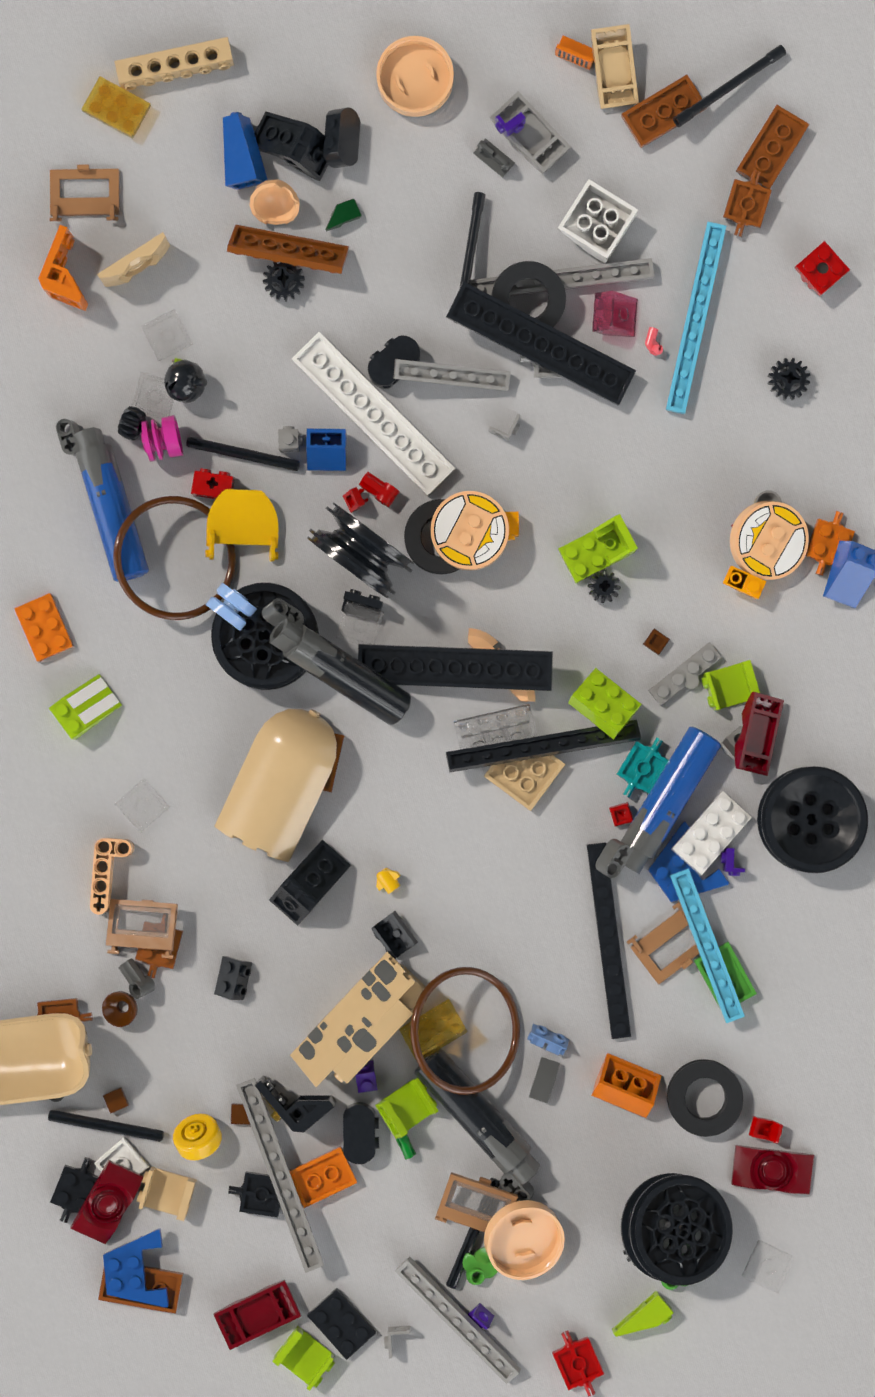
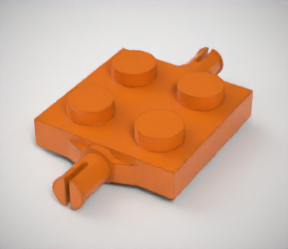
[805,511,855,576]

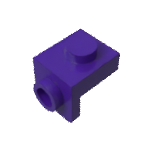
[495,112,526,137]
[720,848,745,876]
[355,1060,378,1093]

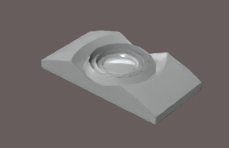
[490,91,571,174]

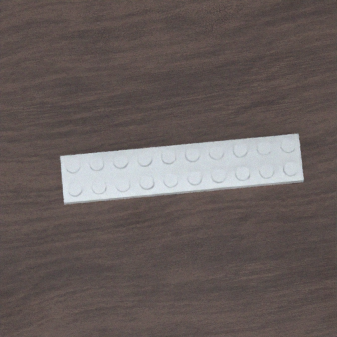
[292,332,455,496]

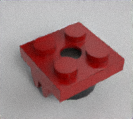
[794,241,850,296]

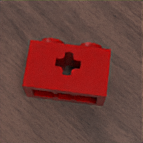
[191,468,235,499]

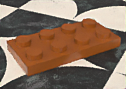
[621,75,707,148]
[736,105,810,189]
[98,1266,183,1314]

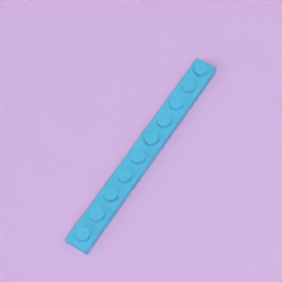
[666,222,726,414]

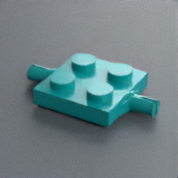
[616,737,669,798]

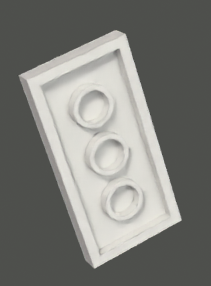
[671,791,752,875]

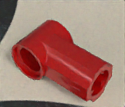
[359,472,400,508]

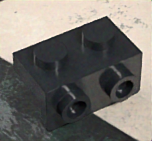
[341,589,384,622]
[371,911,418,959]
[214,956,252,1000]

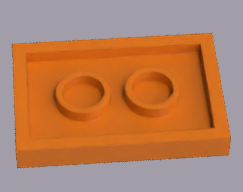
[14,593,74,662]
[289,1146,358,1208]

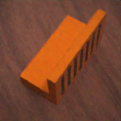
[555,35,594,70]

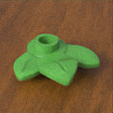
[463,1247,498,1285]

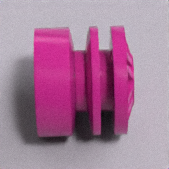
[141,415,183,462]

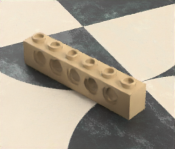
[114,37,234,90]

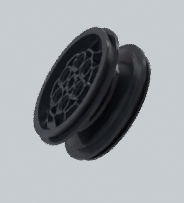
[307,502,414,599]
[211,583,319,690]
[757,766,868,873]
[621,1173,733,1286]

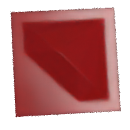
[609,802,633,827]

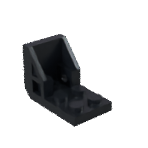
[254,111,328,181]
[269,840,351,926]
[255,1075,336,1133]

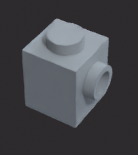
[278,426,303,452]

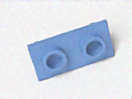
[527,1024,569,1056]

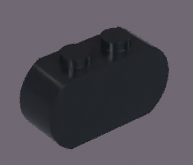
[323,107,361,168]
[368,335,420,389]
[343,1102,379,1164]

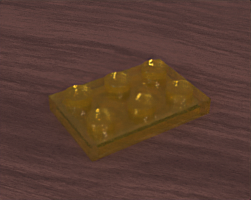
[81,76,151,139]
[399,999,468,1061]

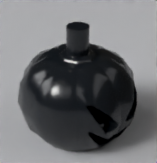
[164,360,207,403]

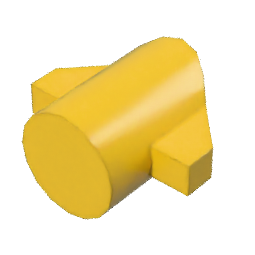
[376,868,401,894]

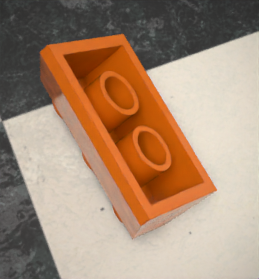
[591,1053,662,1118]

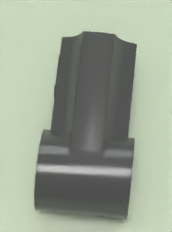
[118,958,155,999]

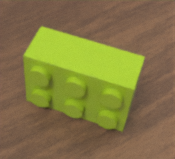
[568,668,641,739]

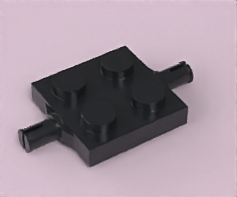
[50,1157,98,1223]
[228,1171,280,1218]

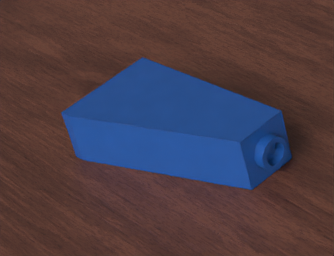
[223,112,268,190]

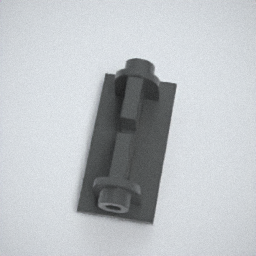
[473,138,515,178]

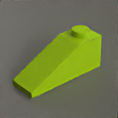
[612,1291,674,1337]

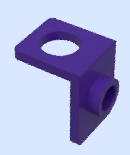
[467,1303,494,1330]

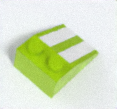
[49,674,122,740]

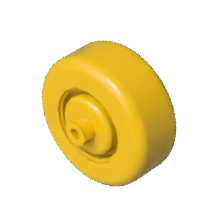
[173,1113,222,1161]

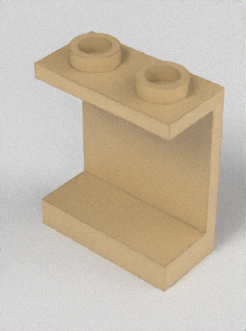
[137,1167,197,1221]

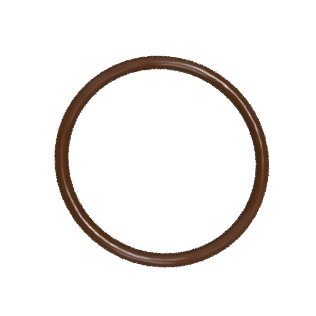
[113,496,236,620]
[410,967,520,1095]

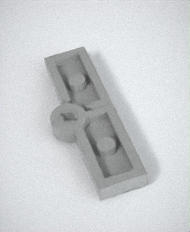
[648,642,721,706]

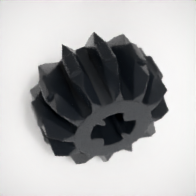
[118,406,146,440]
[587,570,621,603]

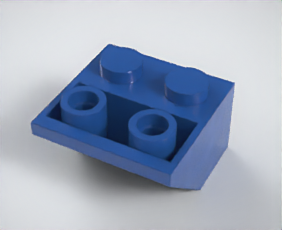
[306,428,347,471]

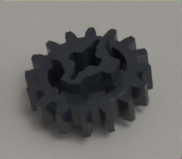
[263,262,305,302]
[767,358,810,401]

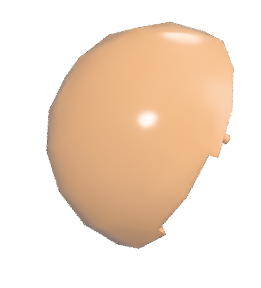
[249,179,300,225]

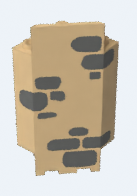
[290,952,426,1087]

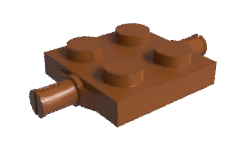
[723,170,772,237]
[135,913,183,978]
[37,998,93,1022]

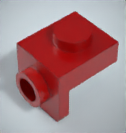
[749,1116,783,1143]

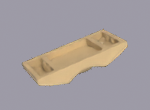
[591,24,639,109]
[97,232,170,287]

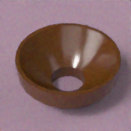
[102,991,138,1027]

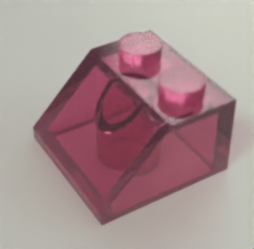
[592,291,638,337]

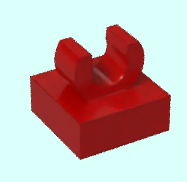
[343,487,369,513]

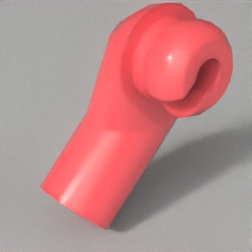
[645,327,663,356]

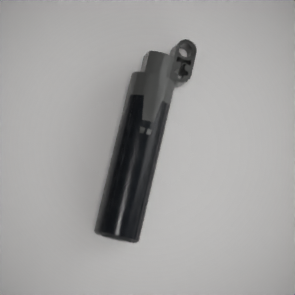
[262,598,411,725]
[414,1048,540,1202]

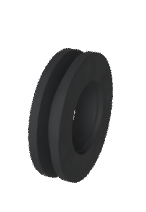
[491,261,566,327]
[404,499,460,575]
[667,1059,743,1137]

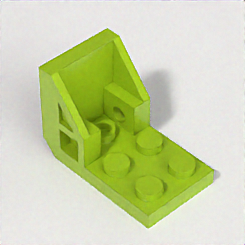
[558,514,638,584]

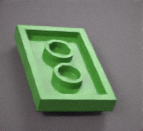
[694,941,757,1010]

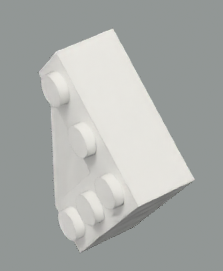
[558,179,638,264]

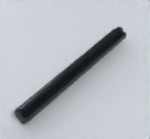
[186,436,300,471]
[48,1110,164,1142]
[446,1178,500,1289]

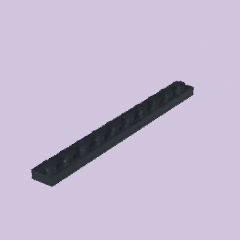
[446,720,641,773]
[586,842,631,1039]

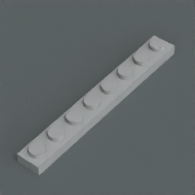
[395,1257,521,1384]

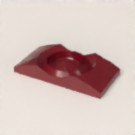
[735,692,784,776]
[731,1145,814,1194]
[70,1160,143,1244]
[213,1280,302,1350]

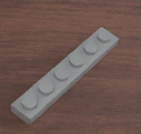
[393,359,511,391]

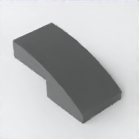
[529,1057,560,1103]

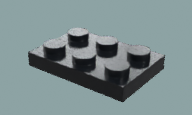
[307,1288,376,1360]

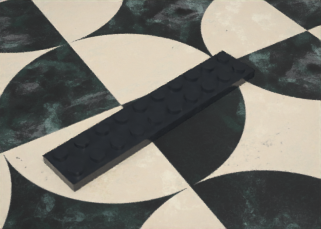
[446,281,636,406]
[358,644,553,691]

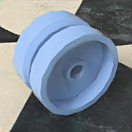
[205,583,257,631]

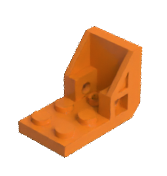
[38,225,88,311]

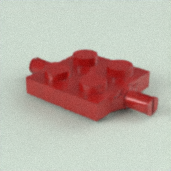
[552,1330,604,1397]

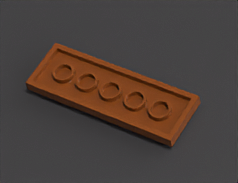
[227,225,349,274]

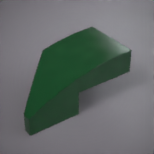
[325,199,362,232]

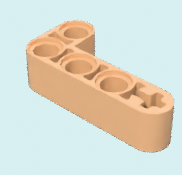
[90,838,134,915]

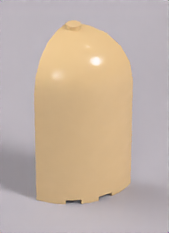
[214,709,337,862]
[0,1013,92,1105]

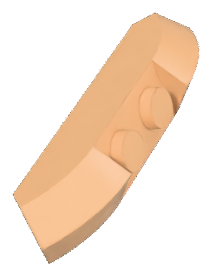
[468,628,535,702]

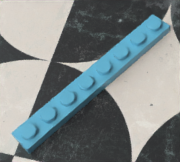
[670,868,745,1023]

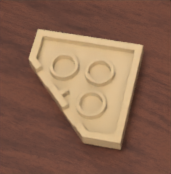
[484,755,565,811]

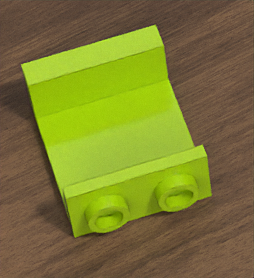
[701,660,760,711]
[375,1078,439,1139]
[272,1326,335,1391]

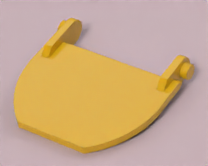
[205,489,278,562]

